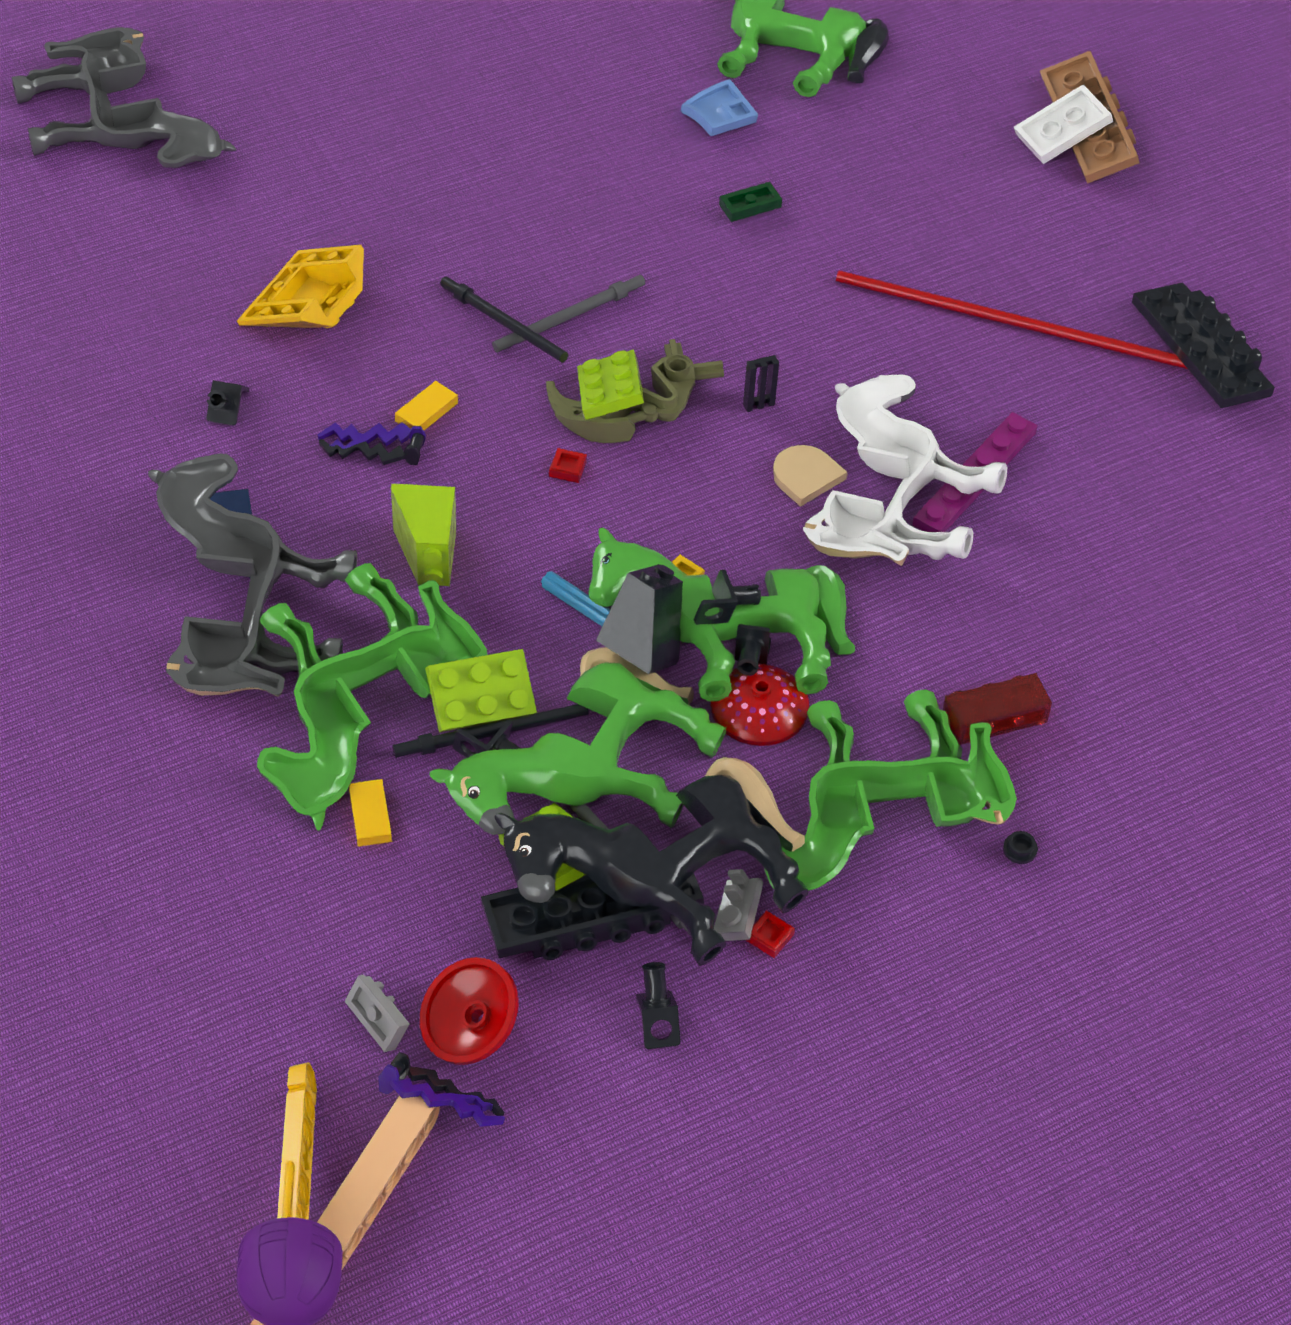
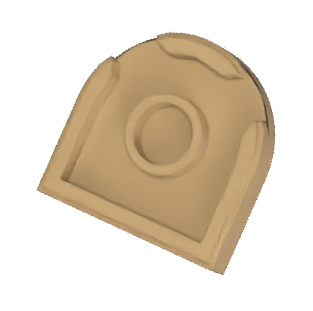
[773,445,847,507]

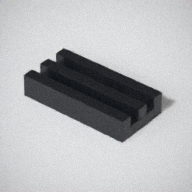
[743,355,779,412]

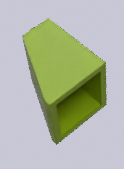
[391,484,456,586]

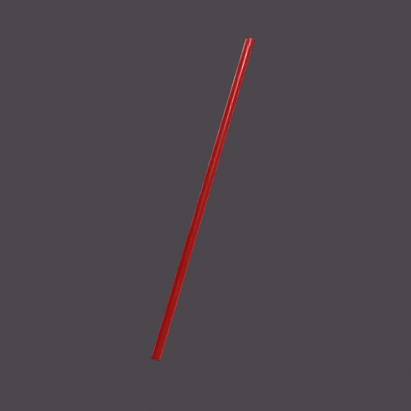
[836,270,1187,369]

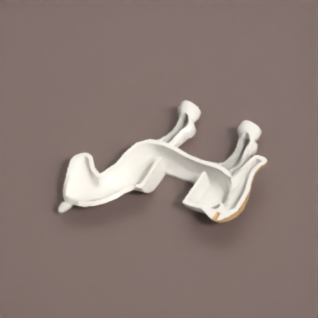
[803,374,1007,566]

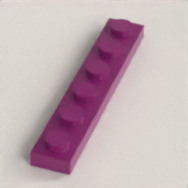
[912,412,1038,532]

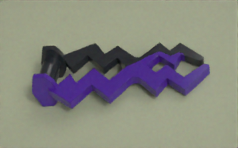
[317,422,426,465]
[378,1052,505,1127]

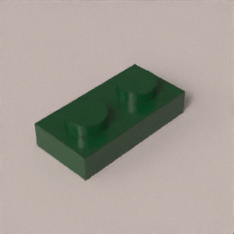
[719,182,782,222]

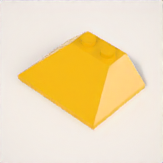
[237,245,364,328]

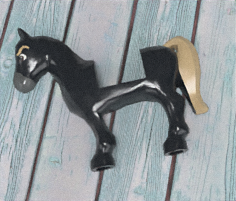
[494,757,809,966]

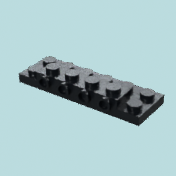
[1132,282,1275,408]
[481,873,704,960]

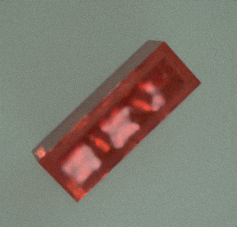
[943,673,1052,745]

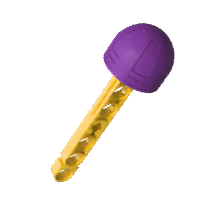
[237,1062,343,1325]

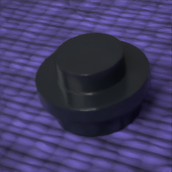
[1003,831,1038,864]

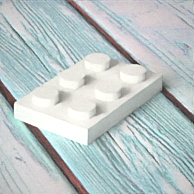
[1014,85,1113,164]

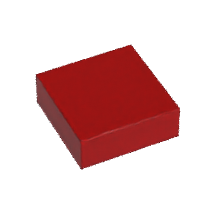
[549,448,587,483]
[746,910,795,958]

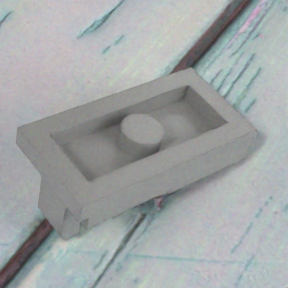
[714,869,764,941]
[345,975,410,1052]

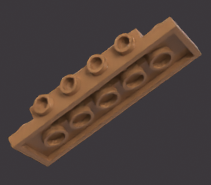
[1040,51,1140,184]

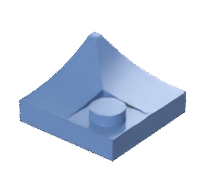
[680,79,758,136]

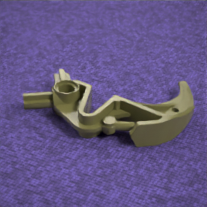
[546,339,724,443]

